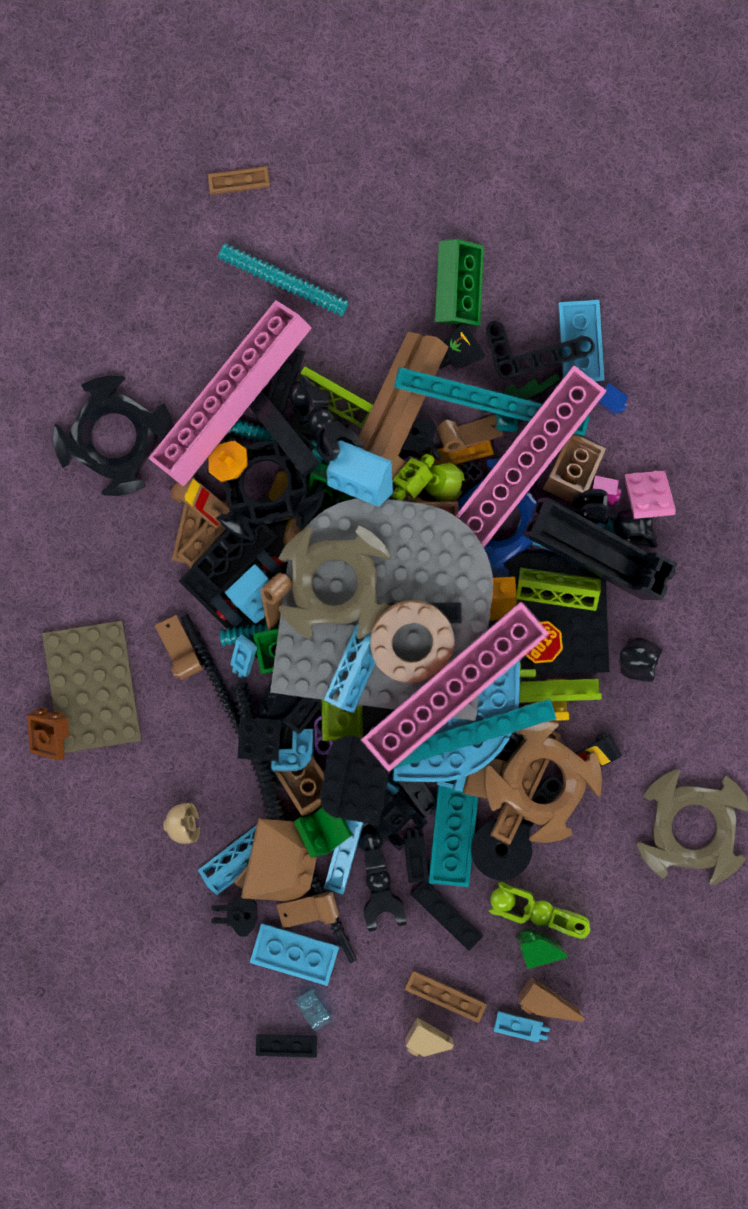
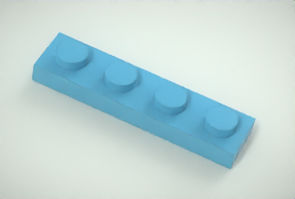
[324,819,364,895]

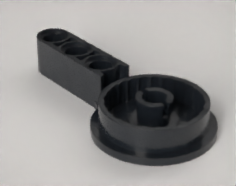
[471,776,562,880]

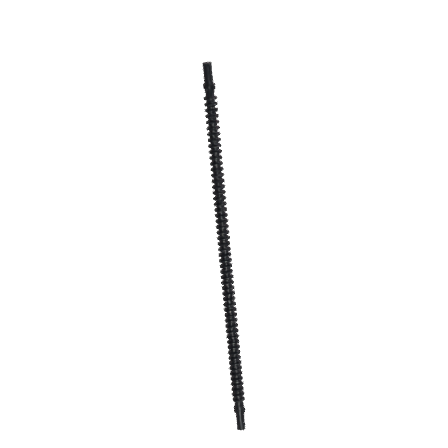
[181,614,357,963]

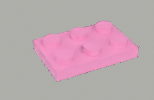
[625,471,675,519]

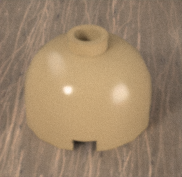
[163,803,200,844]

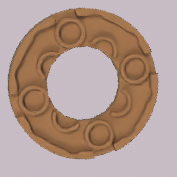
[370,600,454,683]

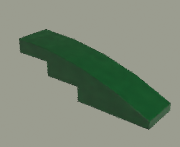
[480,373,561,413]

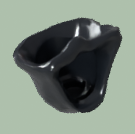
[614,509,658,548]
[619,637,662,682]

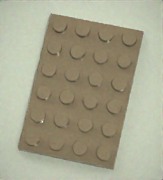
[42,621,142,753]

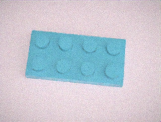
[558,300,604,382]
[250,923,339,986]

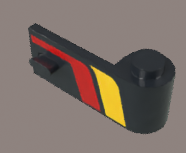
[559,732,622,773]

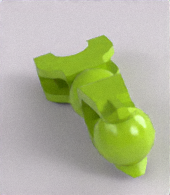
[488,882,590,939]

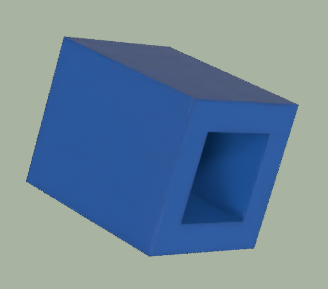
[598,383,629,416]

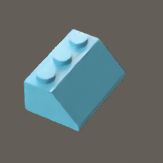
[327,440,393,507]

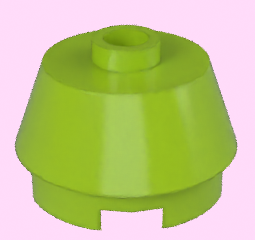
[424,463,465,501]

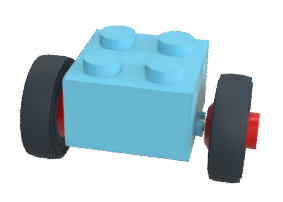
[211,550,286,626]

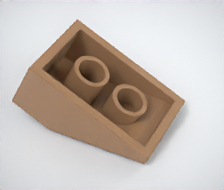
[543,433,606,503]
[270,757,324,817]
[518,976,585,1022]

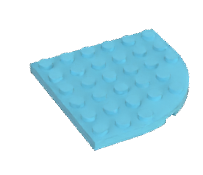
[394,659,520,782]

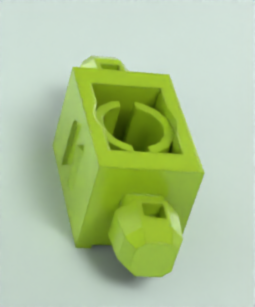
[391,454,434,501]

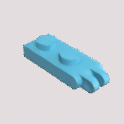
[230,635,257,679]
[493,1010,550,1042]

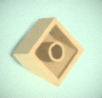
[405,1017,454,1057]

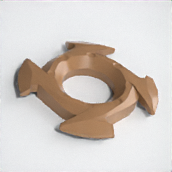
[484,721,602,843]

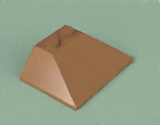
[241,818,317,901]

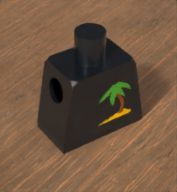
[439,323,485,371]

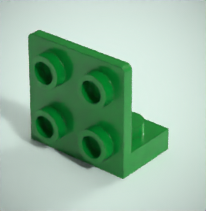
[294,808,352,858]

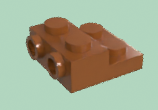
[27,708,69,761]

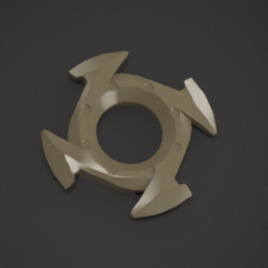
[278,525,391,640]
[636,769,748,885]

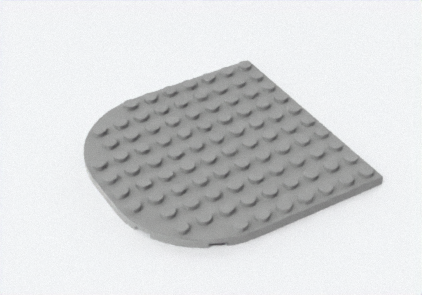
[270,498,493,721]

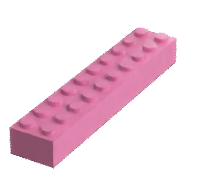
[148,300,312,487]
[455,366,606,548]
[361,602,549,771]

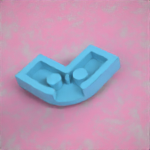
[271,729,314,771]

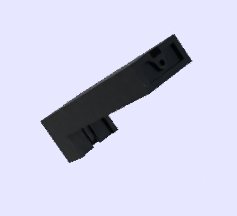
[523,498,677,600]

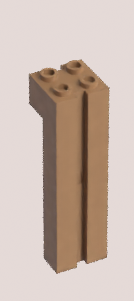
[359,332,448,486]

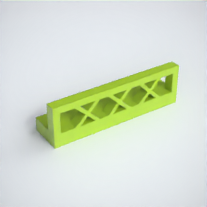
[298,366,373,429]
[516,568,601,611]
[519,679,602,703]

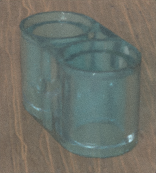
[295,988,333,1032]

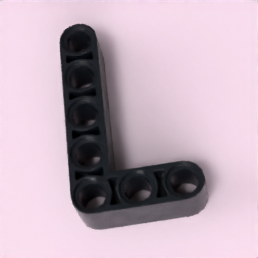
[486,321,595,379]

